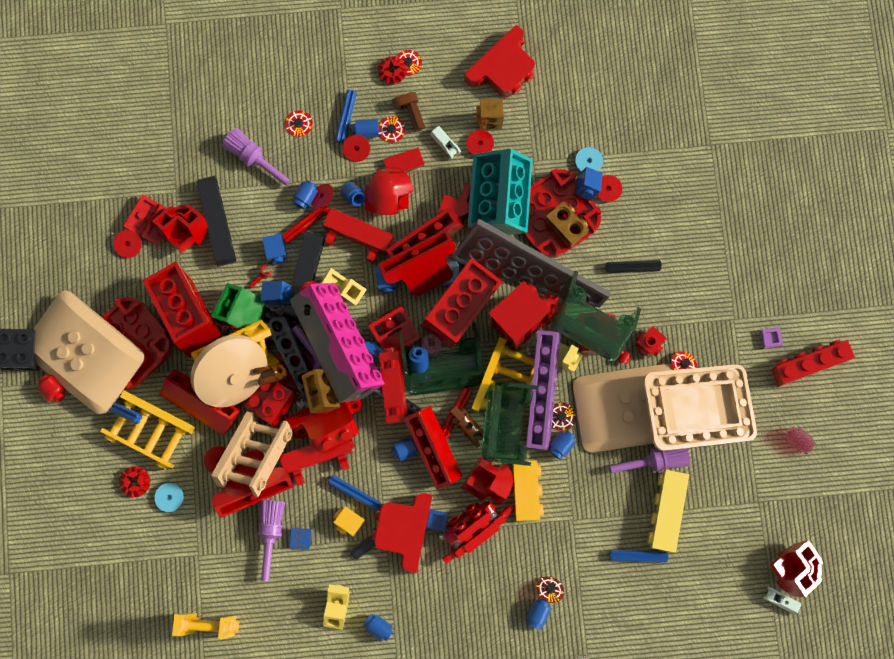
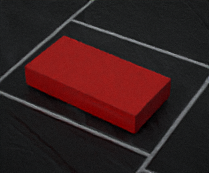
[383,147,425,172]

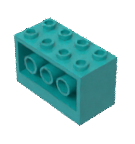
[468,148,533,235]

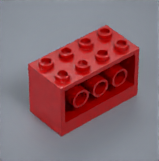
[420,258,503,349]
[142,261,222,358]
[489,281,551,351]

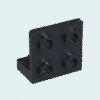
[0,329,39,371]

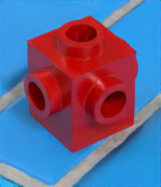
[635,326,667,358]

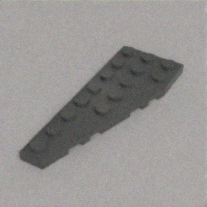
[451,219,610,308]

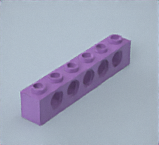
[526,330,561,450]

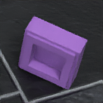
[760,327,783,349]

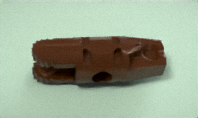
[253,363,290,385]
[447,404,489,448]

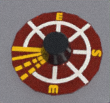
[552,402,576,431]
[536,576,564,603]

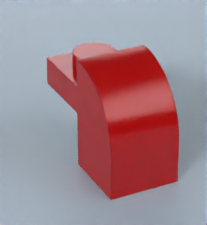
[438,182,471,220]

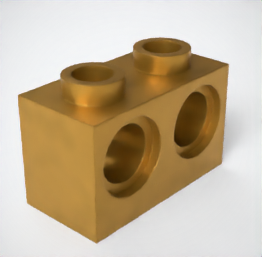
[476,99,504,130]
[545,201,589,248]
[302,369,340,413]

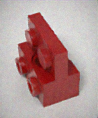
[368,304,420,351]
[243,382,299,428]

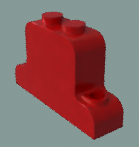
[464,24,535,98]
[378,229,456,296]
[285,399,363,452]
[212,450,294,518]
[371,493,433,573]

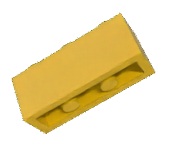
[512,460,544,522]

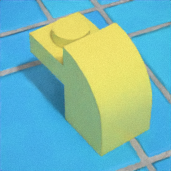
[319,268,367,306]
[558,343,583,372]
[323,584,350,630]

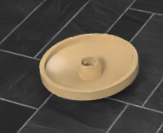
[190,335,267,407]

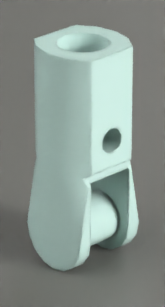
[430,126,461,159]
[763,587,801,615]

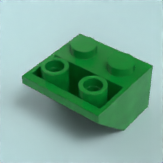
[211,283,267,329]

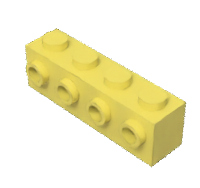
[647,470,689,553]

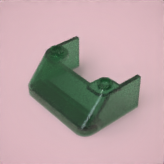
[550,271,641,361]
[399,322,483,395]
[482,382,539,466]

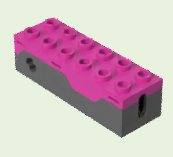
[290,281,384,403]

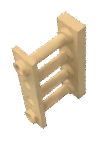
[211,412,293,497]

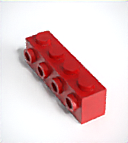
[386,207,464,258]
[771,339,855,387]
[159,369,240,436]
[404,405,463,490]

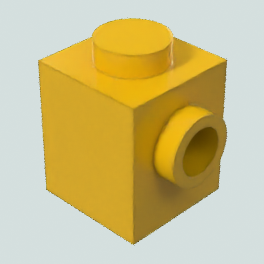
[334,506,366,537]

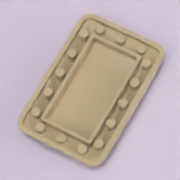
[34,291,144,414]
[573,364,673,453]
[643,364,757,451]

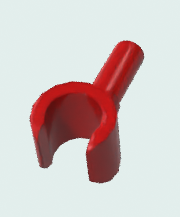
[249,265,272,288]
[612,339,631,364]

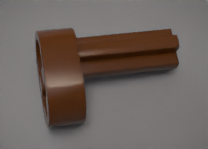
[391,92,425,132]

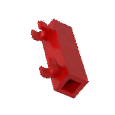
[323,208,395,264]
[379,347,408,423]
[279,438,355,486]

